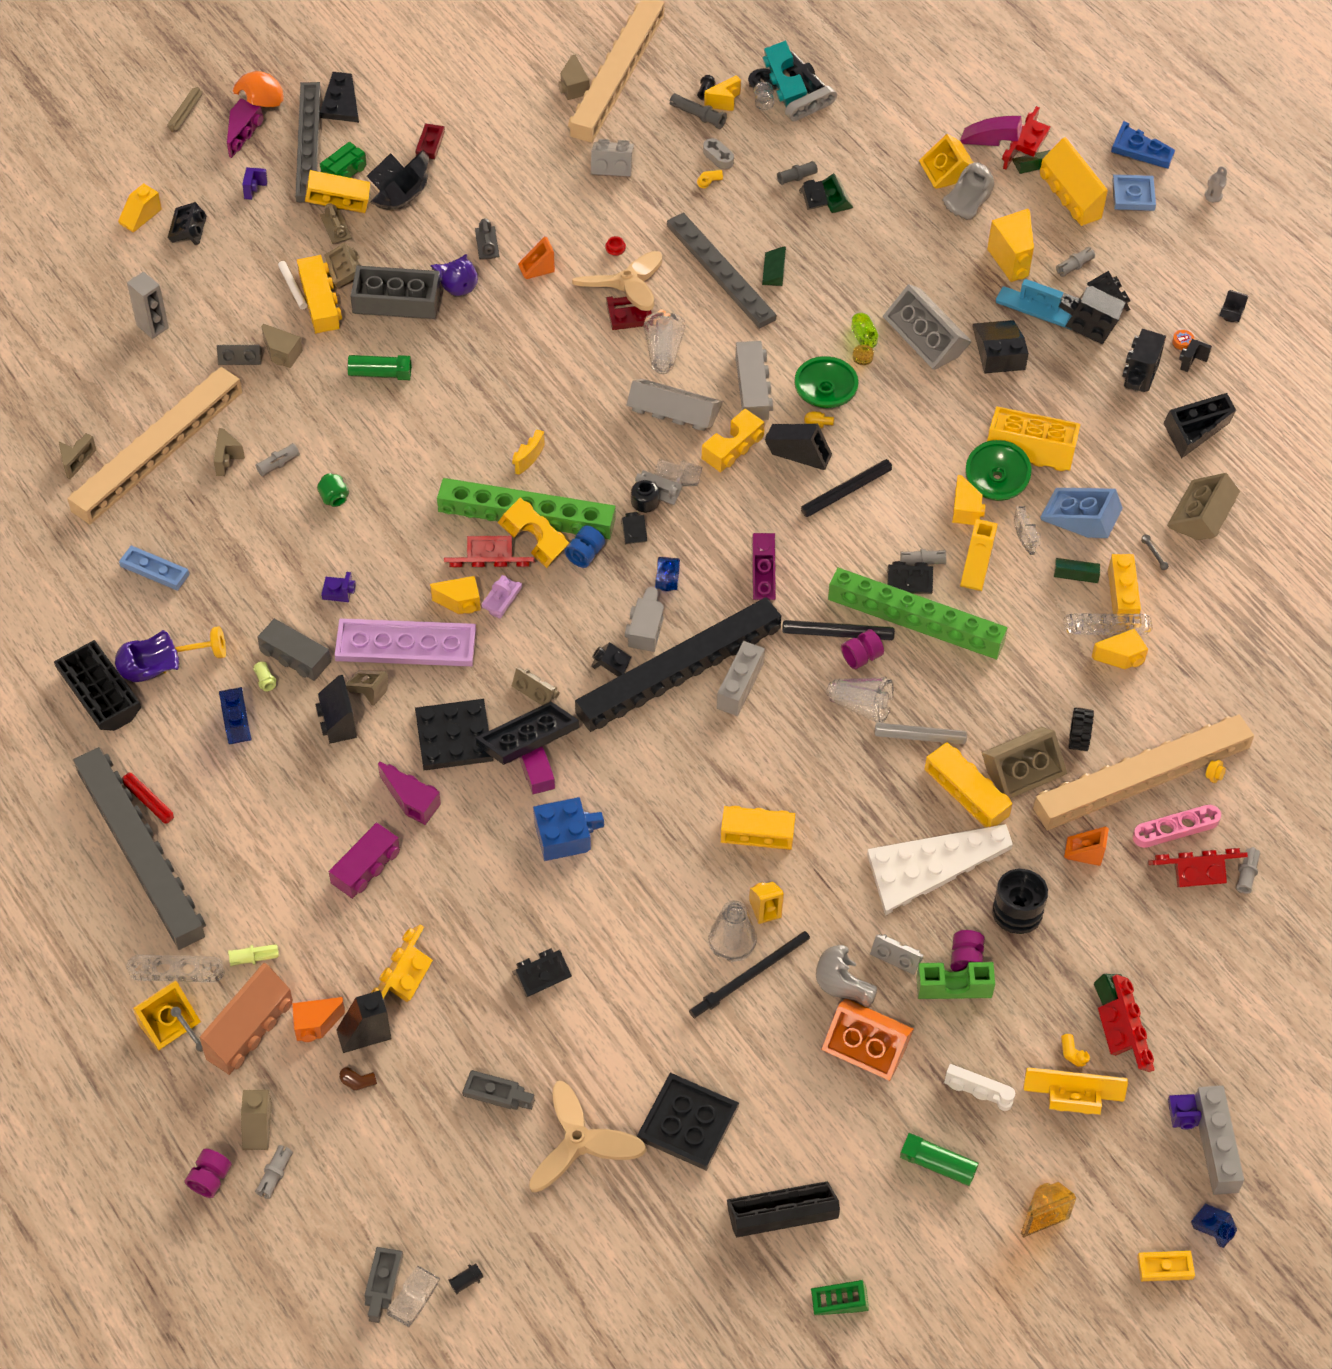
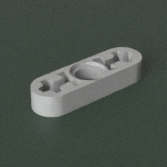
[785,86,837,121]

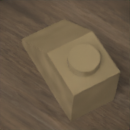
[558,55,590,100]
[261,324,303,368]
[241,1090,272,1150]

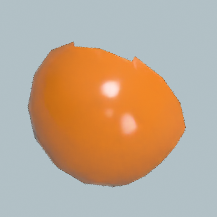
[233,71,284,107]

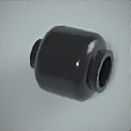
[631,480,659,513]

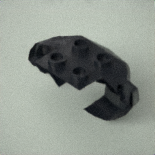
[367,149,429,210]

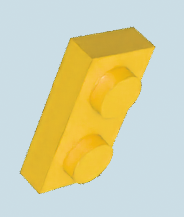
[1137,1251,1195,1282]

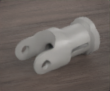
[1204,166,1227,203]

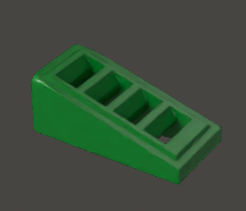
[811,1280,869,1316]

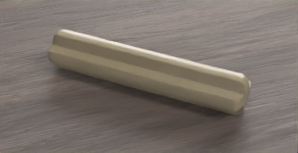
[167,87,203,132]

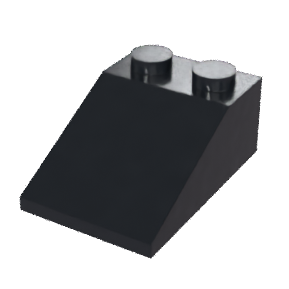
[972,320,1029,374]

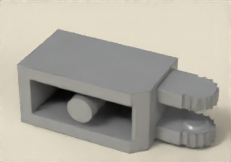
[625,586,664,652]

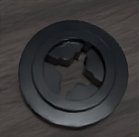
[748,68,777,94]

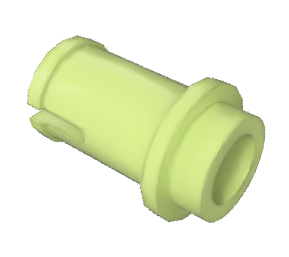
[253,662,276,691]

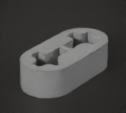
[703,138,734,169]

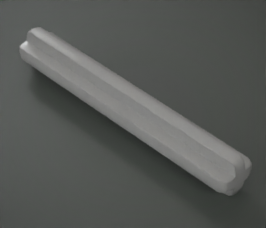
[875,723,967,745]

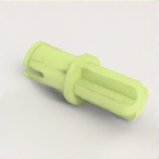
[228,944,279,966]

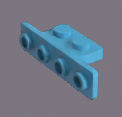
[996,279,1071,330]

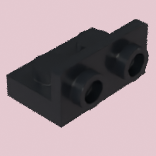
[167,202,207,245]
[1087,271,1131,312]
[887,561,933,594]
[512,948,572,997]

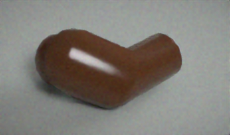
[339,1067,377,1091]

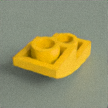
[512,430,545,475]

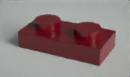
[415,123,445,160]

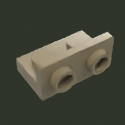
[324,243,361,288]

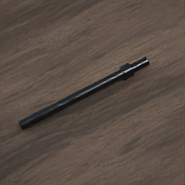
[689,931,810,1019]

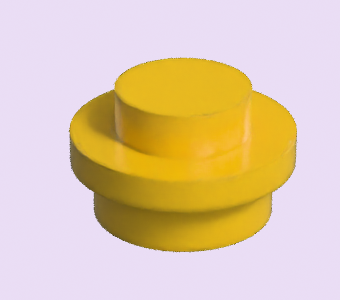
[1206,760,1226,783]

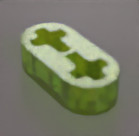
[851,313,878,349]

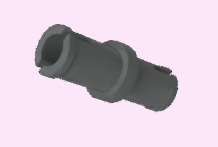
[777,161,818,185]

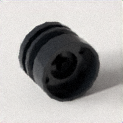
[992,868,1048,934]

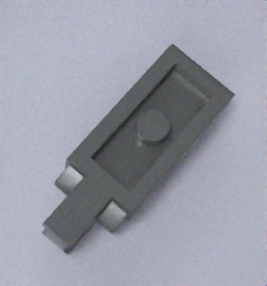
[462,1070,535,1110]
[364,1247,403,1323]

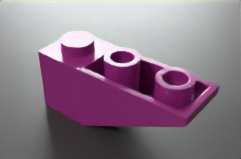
[227,98,263,158]
[752,533,776,600]
[378,761,441,825]

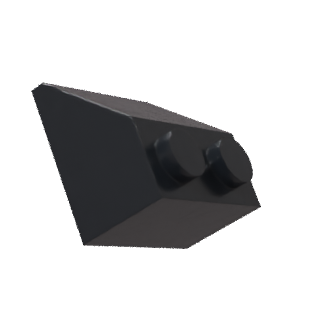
[315,675,357,744]

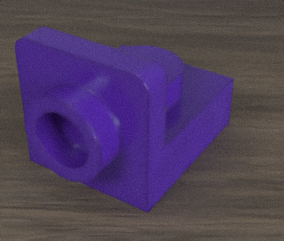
[242,167,268,200]
[321,572,356,602]
[1168,1094,1202,1130]

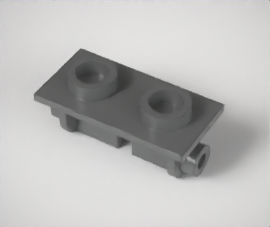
[475,218,500,259]
[217,344,262,365]

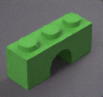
[916,962,995,999]

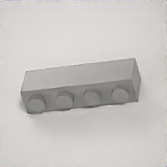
[735,341,773,420]
[1195,1085,1244,1195]

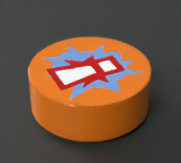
[1172,330,1194,350]

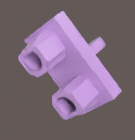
[482,575,522,618]

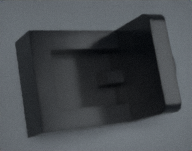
[799,179,828,210]
[1219,290,1249,322]
[1179,338,1212,372]
[621,512,647,545]
[591,642,631,677]

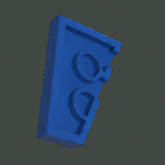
[1111,121,1175,169]

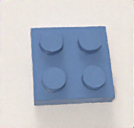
[1112,174,1156,211]

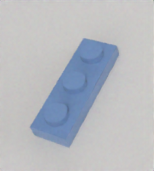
[119,545,190,591]

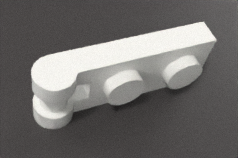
[944,1064,1015,1111]

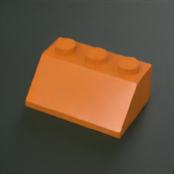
[821,998,914,1081]

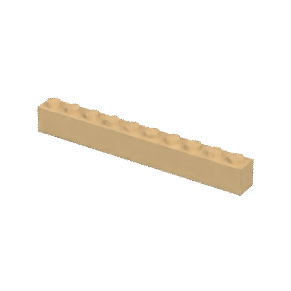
[568,0,665,143]
[67,367,242,525]
[1033,714,1254,831]

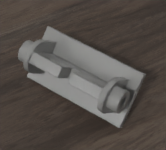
[635,470,683,505]
[870,934,924,975]

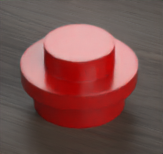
[605,236,626,255]

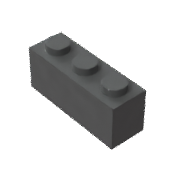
[257,618,331,681]

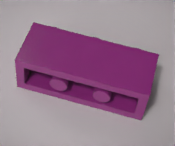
[328,822,400,899]

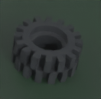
[1069,707,1094,752]

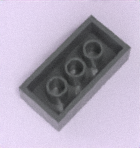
[350,265,441,319]

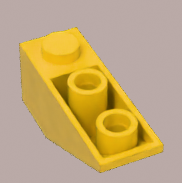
[960,519,998,591]

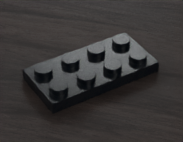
[475,701,579,765]

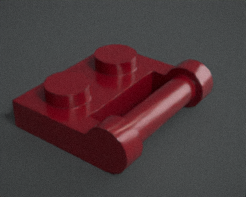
[606,296,653,330]

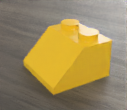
[918,133,973,189]

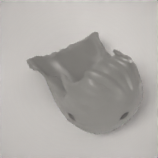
[943,162,994,220]
[816,945,877,1007]

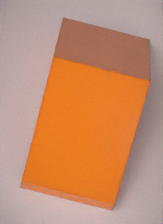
[518,236,555,279]
[1064,826,1109,866]

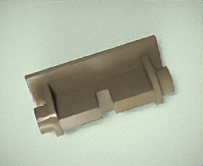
[320,203,352,244]
[511,667,560,705]

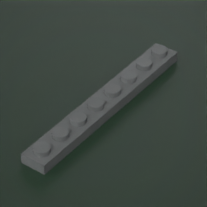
[296,82,321,202]
[667,212,777,329]

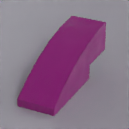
[960,116,1022,146]
[519,746,555,795]

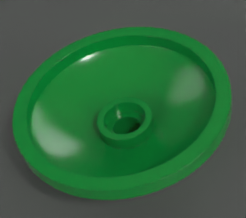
[794,356,859,408]
[965,440,1032,501]

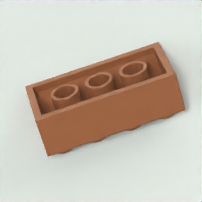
[199,963,293,1075]

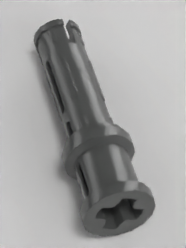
[669,93,727,129]

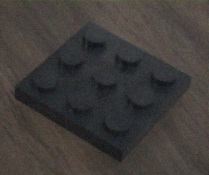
[415,699,493,771]
[637,1072,739,1171]

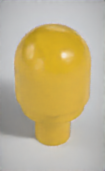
[804,411,834,429]

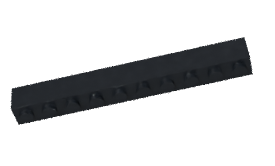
[575,597,782,732]

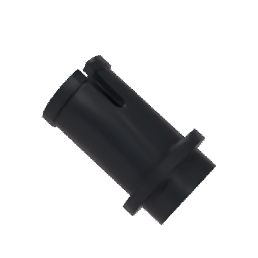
[697,75,716,100]
[448,1263,484,1295]

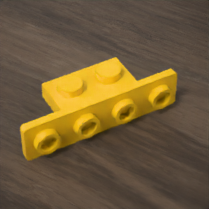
[371,924,433,1002]
[1023,1068,1128,1115]

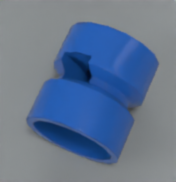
[564,526,605,568]

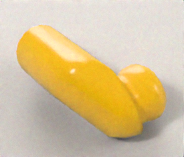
[697,170,723,188]
[1061,1034,1090,1067]

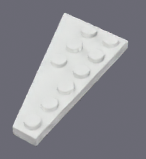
[867,824,1013,916]

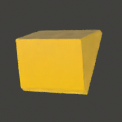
[133,980,201,1050]

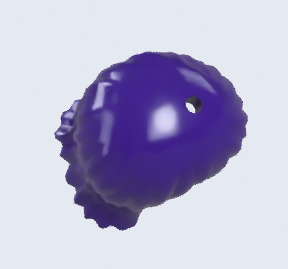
[430,254,478,296]
[115,630,180,682]

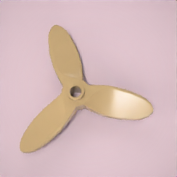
[572,251,662,311]
[529,1081,647,1192]

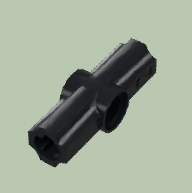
[786,52,825,94]

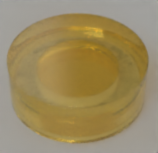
[852,345,874,365]

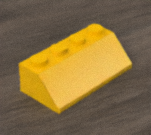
[1040,137,1108,226]

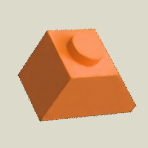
[292,997,345,1042]

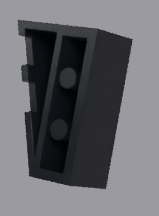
[1163,393,1236,459]

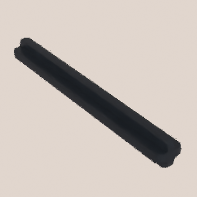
[801,459,892,517]
[782,620,895,641]

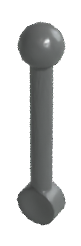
[1141,534,1169,570]
[171,1007,203,1052]

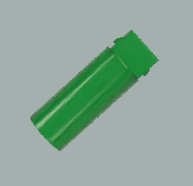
[348,355,412,381]
[900,1133,979,1187]

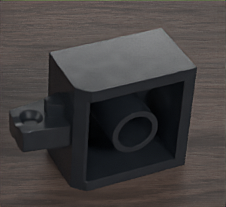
[1058,286,1126,345]
[1122,329,1166,392]

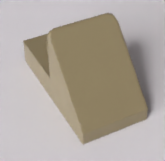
[214,428,245,476]
[59,433,96,480]
[346,670,388,706]

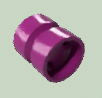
[841,629,884,670]
[950,930,985,972]
[184,1148,232,1198]

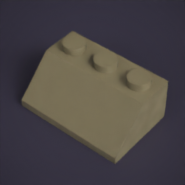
[1167,473,1240,540]
[982,727,1067,799]

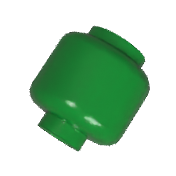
[317,473,349,507]

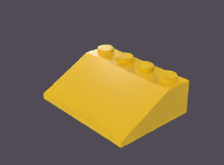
[987,406,1081,471]

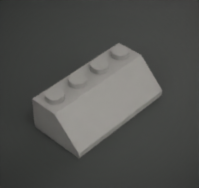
[883,284,972,370]
[626,379,723,431]

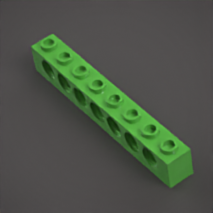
[437,478,616,540]
[828,567,1008,660]

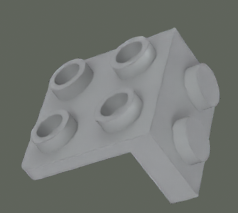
[591,139,634,176]

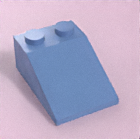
[1040,488,1123,538]

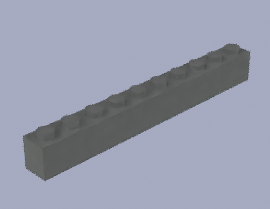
[73,747,206,950]

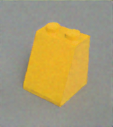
[987,208,1034,282]

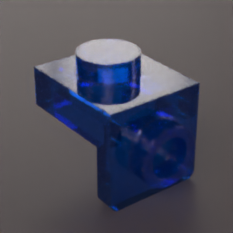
[655,557,680,592]
[1191,1203,1237,1248]

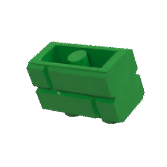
[320,141,367,178]

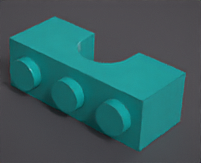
[762,40,807,107]

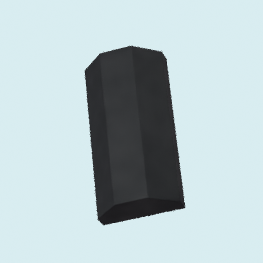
[54,640,141,731]
[727,1181,840,1238]

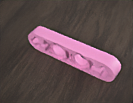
[1133,805,1221,848]

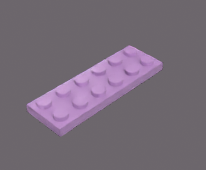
[335,619,476,667]

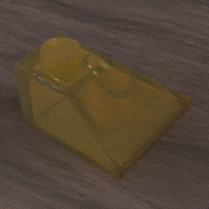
[1021,1182,1076,1238]

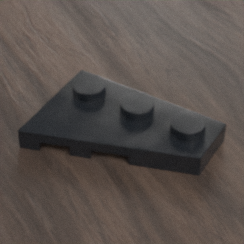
[320,72,359,123]

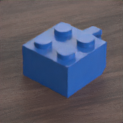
[533,797,604,861]

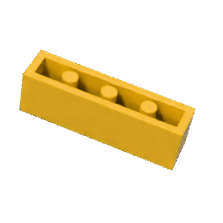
[297,255,342,334]
[924,742,1013,828]

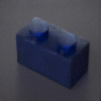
[219,687,252,745]

